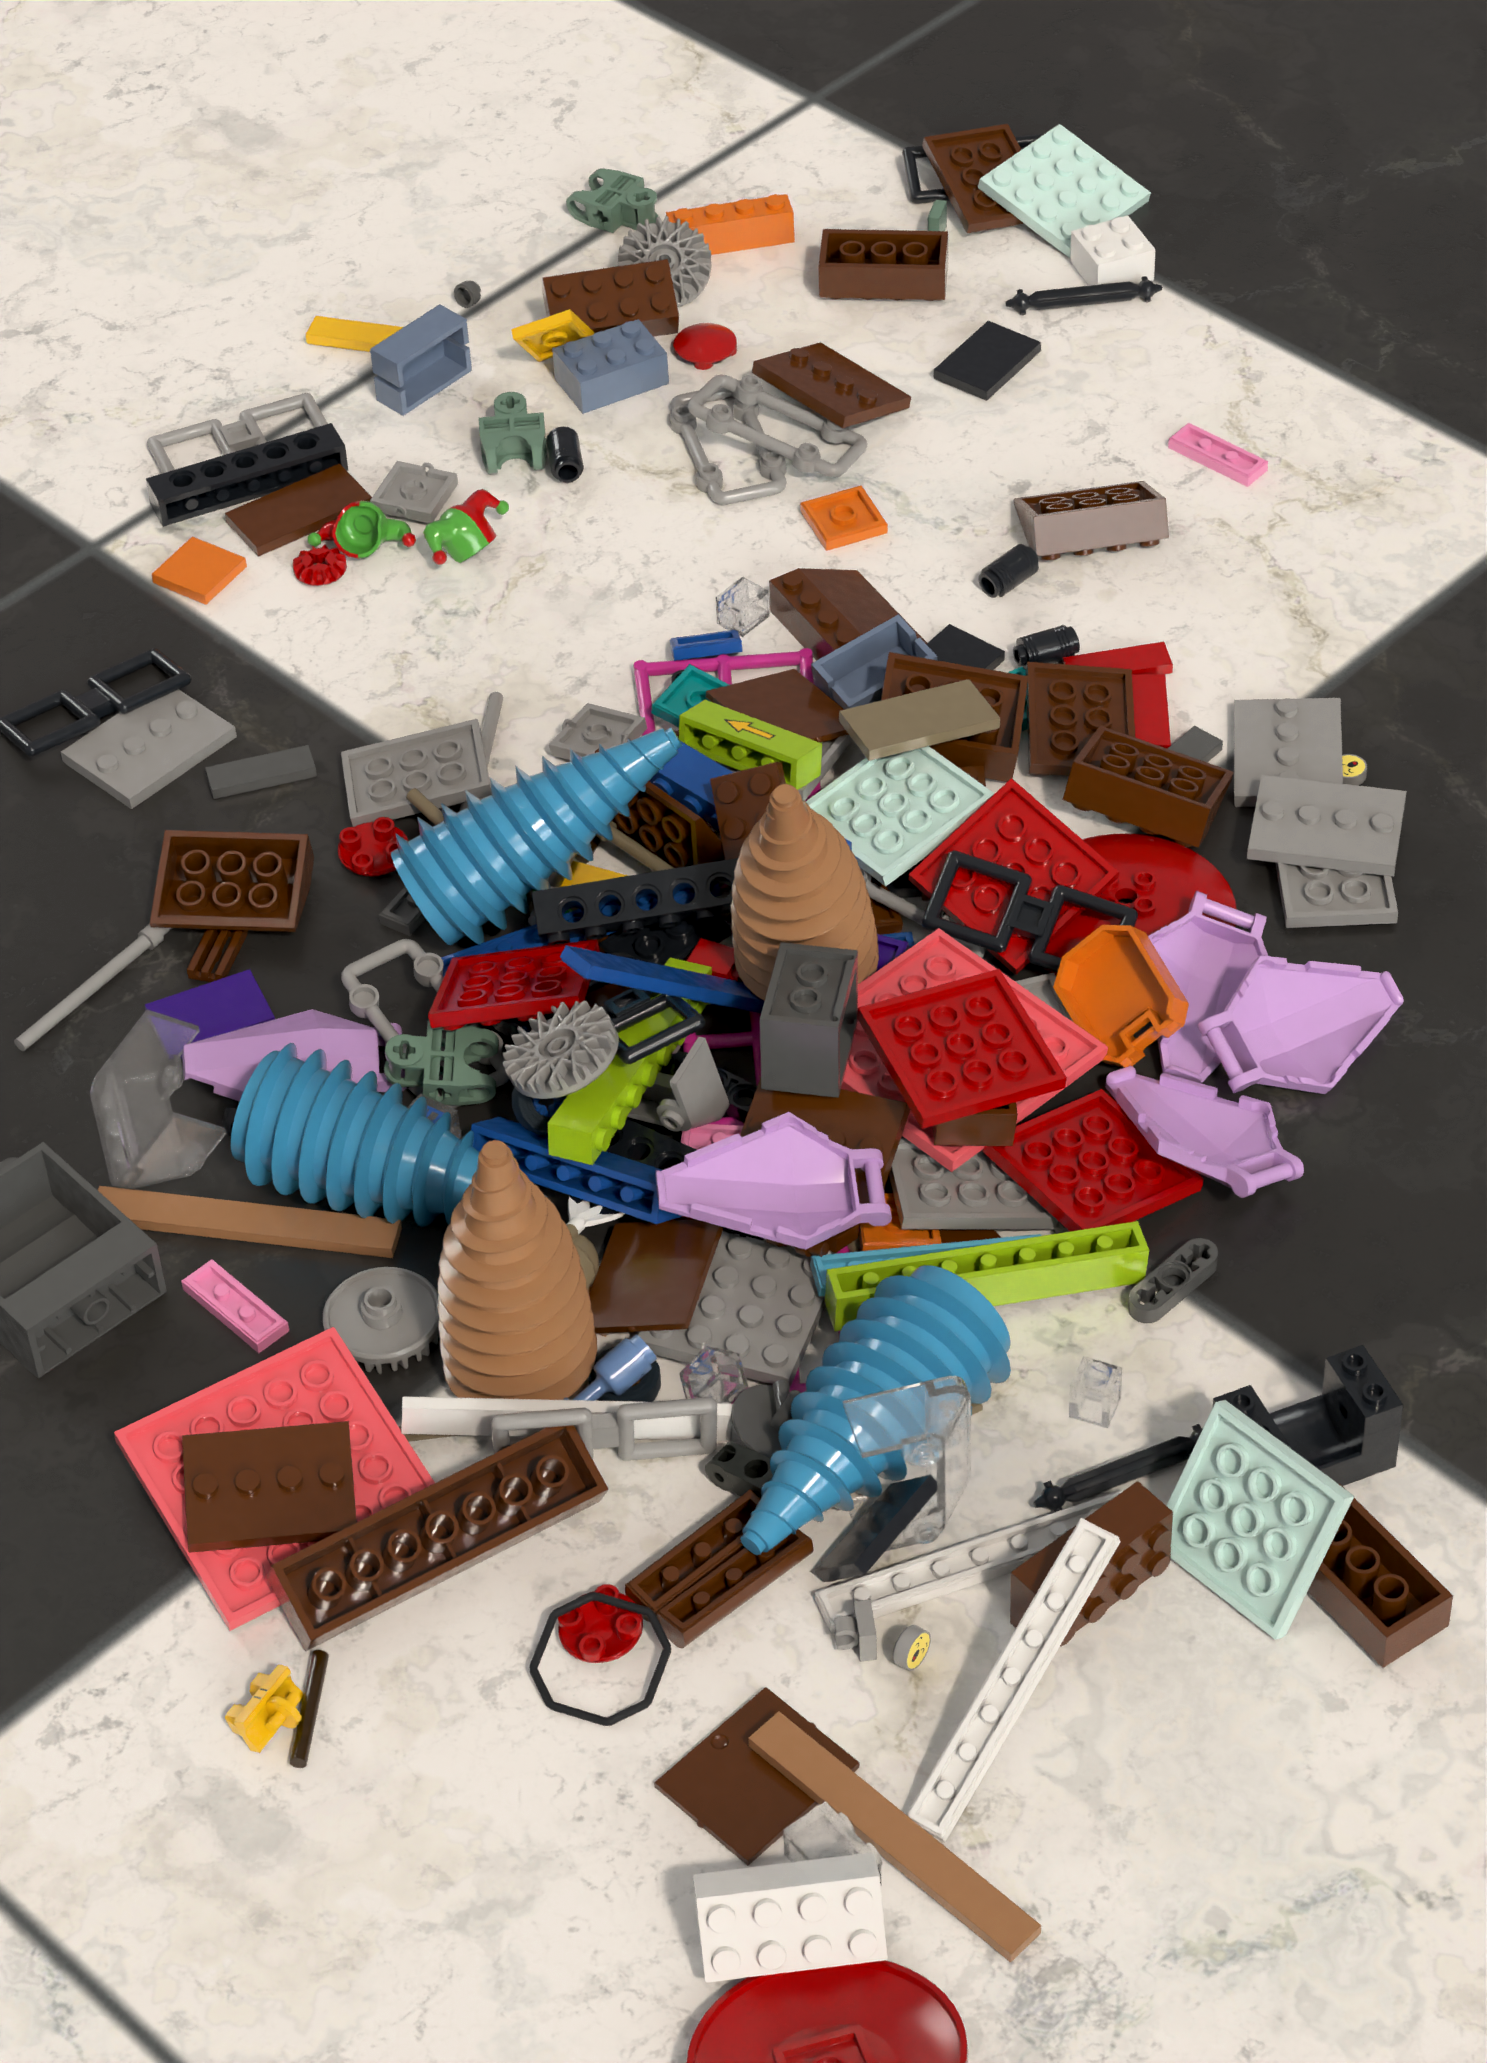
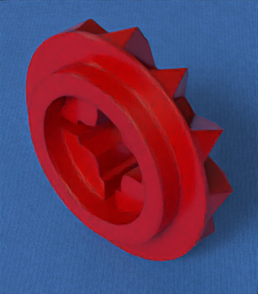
[293,544,347,585]

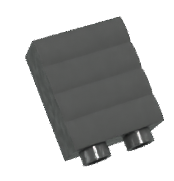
[0,1142,167,1378]

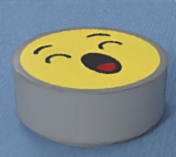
[1342,754,1367,786]
[893,1625,931,1671]

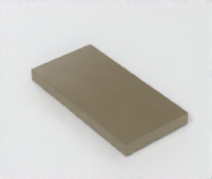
[839,679,1000,761]

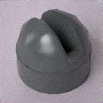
[454,280,481,308]

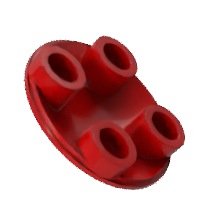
[673,323,737,370]
[338,817,409,876]
[558,1584,643,1663]

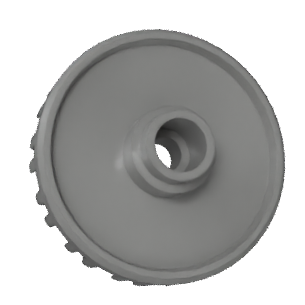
[618,216,712,307]
[502,1000,619,1099]
[323,1267,440,1374]

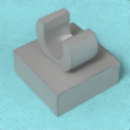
[834,1599,877,1662]

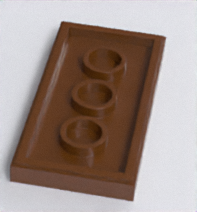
[225,463,372,556]

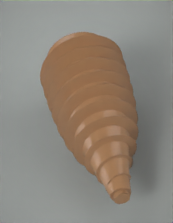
[731,784,879,1001]
[437,1140,597,1400]

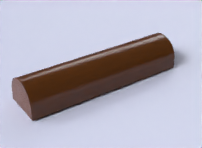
[625,1489,760,1622]
[656,1529,814,1648]

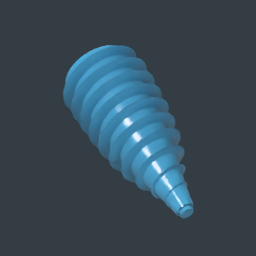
[391,727,683,946]
[231,1043,553,1227]
[740,1265,1011,1555]

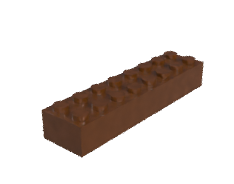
[266,1425,609,1651]

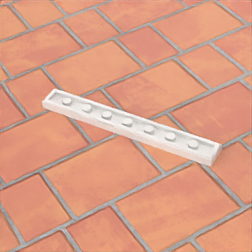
[401,1396,733,1441]
[815,1488,1127,1633]
[906,1518,1121,1843]

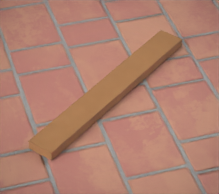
[98,1186,402,1258]
[748,1711,1042,1962]

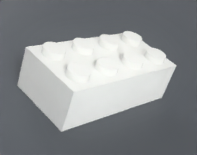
[693,1852,888,1983]

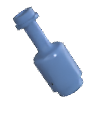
[563,1334,657,1401]

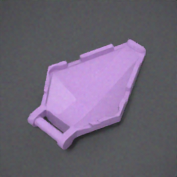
[1148,891,1271,1084]
[1197,956,1404,1094]
[182,1009,407,1101]
[1105,1066,1304,1198]
[655,1112,892,1250]

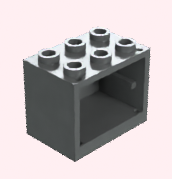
[760,942,858,1098]

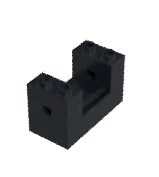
[1212,1345,1403,1486]

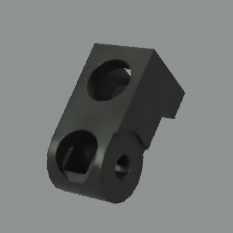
[705,1442,773,1499]

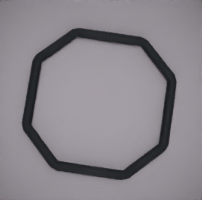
[529,1592,671,1726]

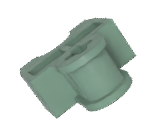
[566,168,659,233]
[479,392,547,474]
[384,1021,499,1106]

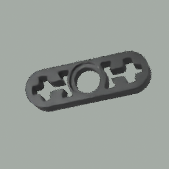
[1129,1238,1218,1323]

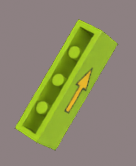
[679,700,822,790]

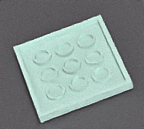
[978,124,1151,258]
[805,746,995,886]
[1167,1400,1354,1640]

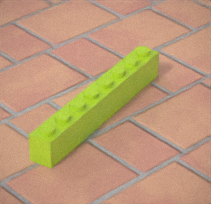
[548,958,712,1165]
[825,1221,1149,1332]

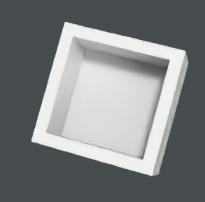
[1070,215,1155,286]

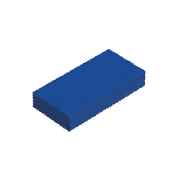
[669,630,743,661]

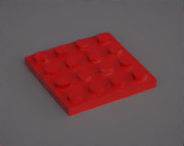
[909,778,1119,975]
[428,939,600,1030]
[857,969,1067,1129]
[982,1089,1204,1231]

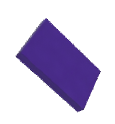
[145,969,275,1062]

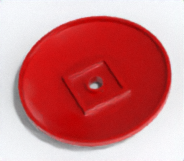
[1042,834,1236,976]
[687,1960,968,2063]

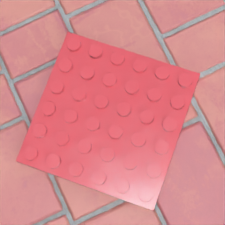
[841,928,1108,1172]
[114,1327,435,1631]

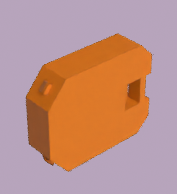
[1053,925,1189,1068]

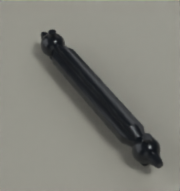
[1005,276,1162,315]
[1033,1424,1203,1512]

